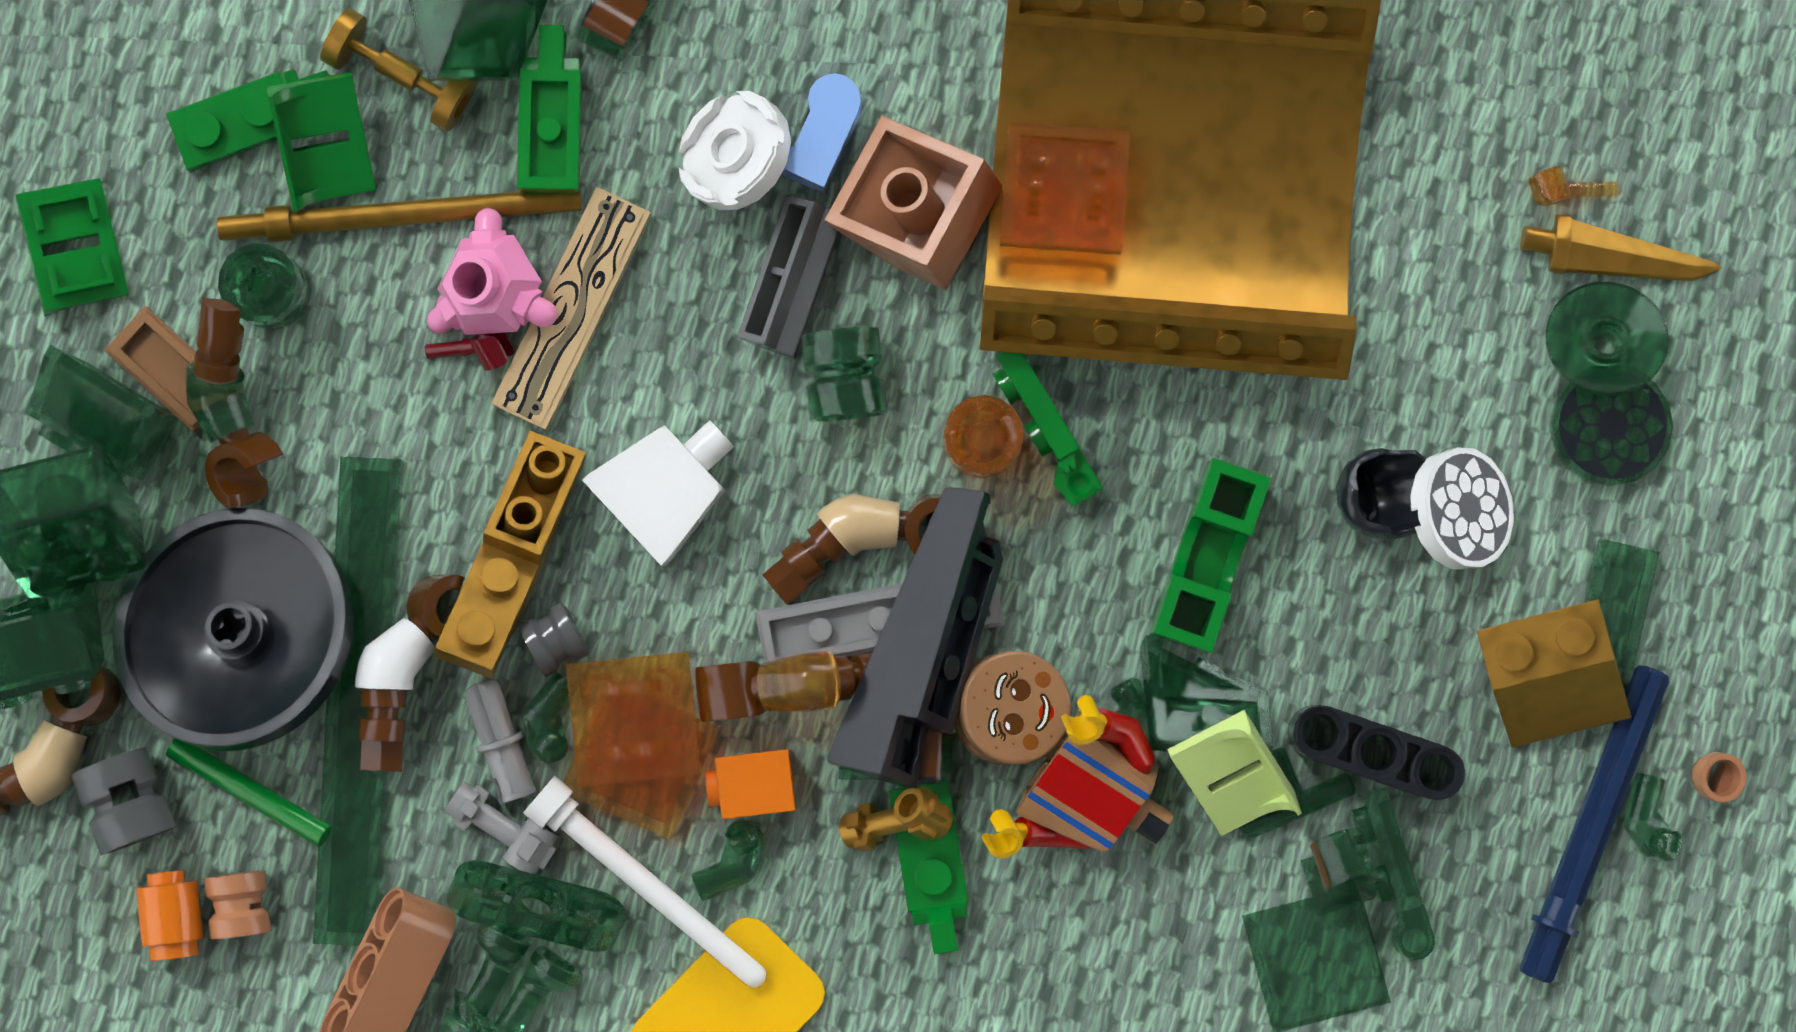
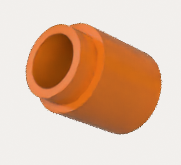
[136,870,204,961]

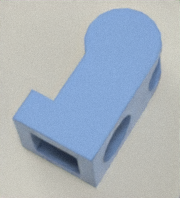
[781,73,861,194]

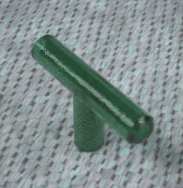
[1239,747,1356,841]

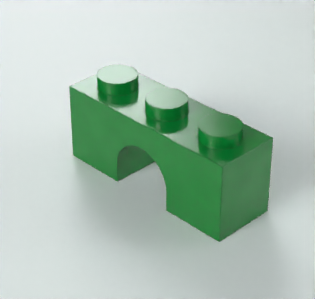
[1148,458,1272,654]

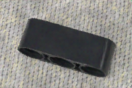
[1287,705,1465,800]

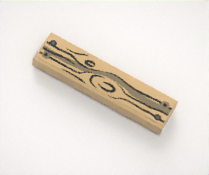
[491,186,652,431]

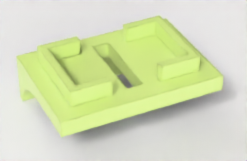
[1167,710,1302,836]

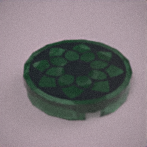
[1549,365,1673,487]

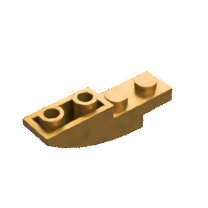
[434,431,586,679]

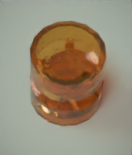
[943,395,1024,480]

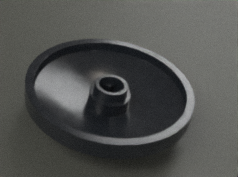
[113,508,354,751]

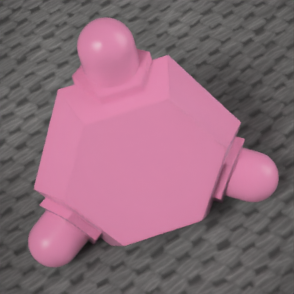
[427,208,557,335]

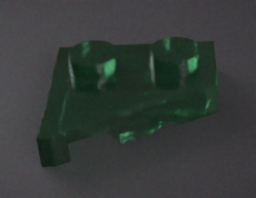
[1140,635,1274,751]

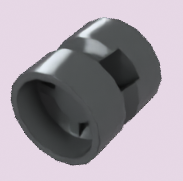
[71,747,177,855]

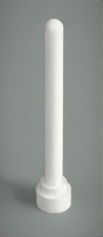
[523,775,766,987]

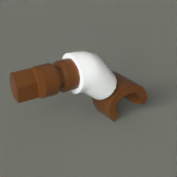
[355,574,465,772]

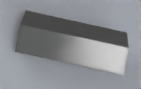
[737,195,840,359]

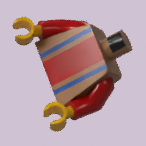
[981,695,1174,859]

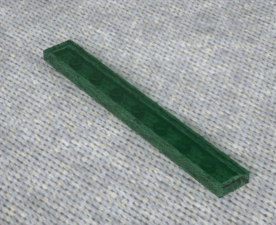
[313,456,403,946]

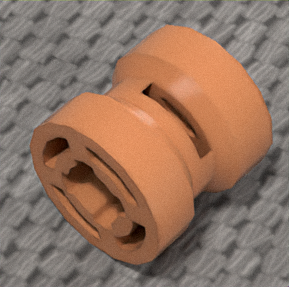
[204,870,272,939]

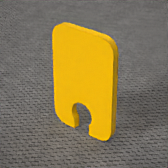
[631,917,825,1032]

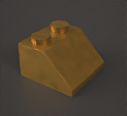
[1477,599,1632,748]

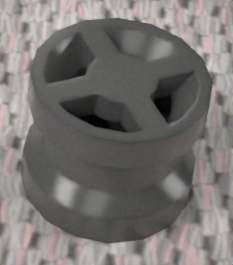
[518,601,590,677]

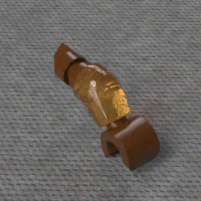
[695,651,872,722]

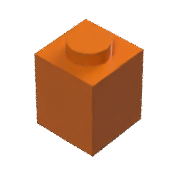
[705,748,797,819]

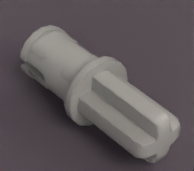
[465,680,537,804]

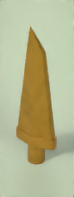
[1520,214,1721,282]

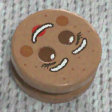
[954,651,1071,765]

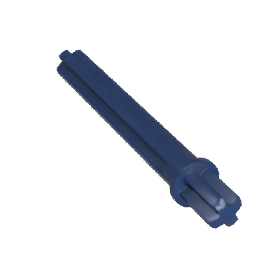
[1520,665,1669,983]

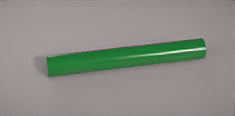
[166,738,332,847]

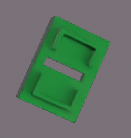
[267,72,376,212]
[16,178,129,316]

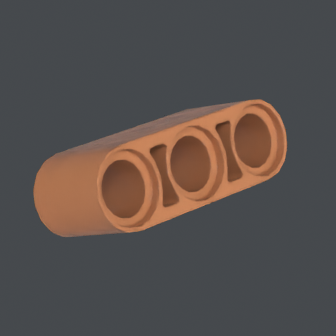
[320,887,456,1032]

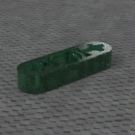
[446,860,626,952]

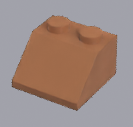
[824,116,1003,290]

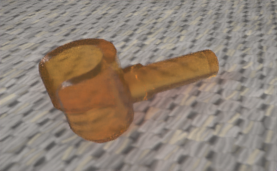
[1529,166,1618,206]

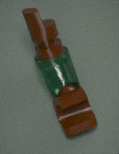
[185,297,283,508]

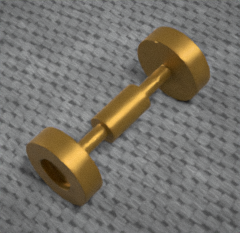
[320,8,477,132]

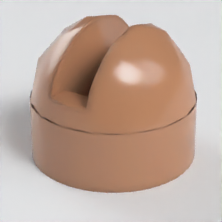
[1691,752,1746,802]

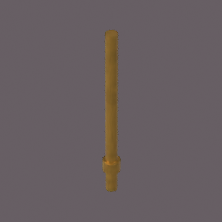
[217,191,582,243]

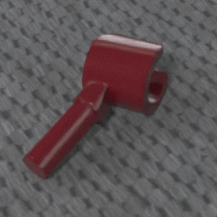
[425,332,514,371]

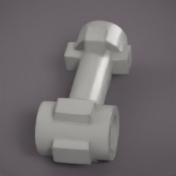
[444,782,560,877]

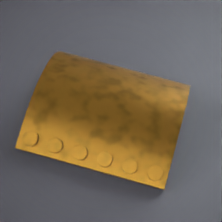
[980,0,1381,380]

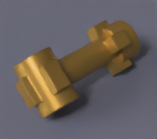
[839,787,953,852]

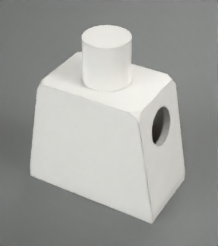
[582,420,734,567]

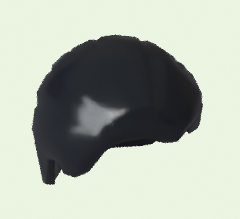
[1336,448,1426,540]

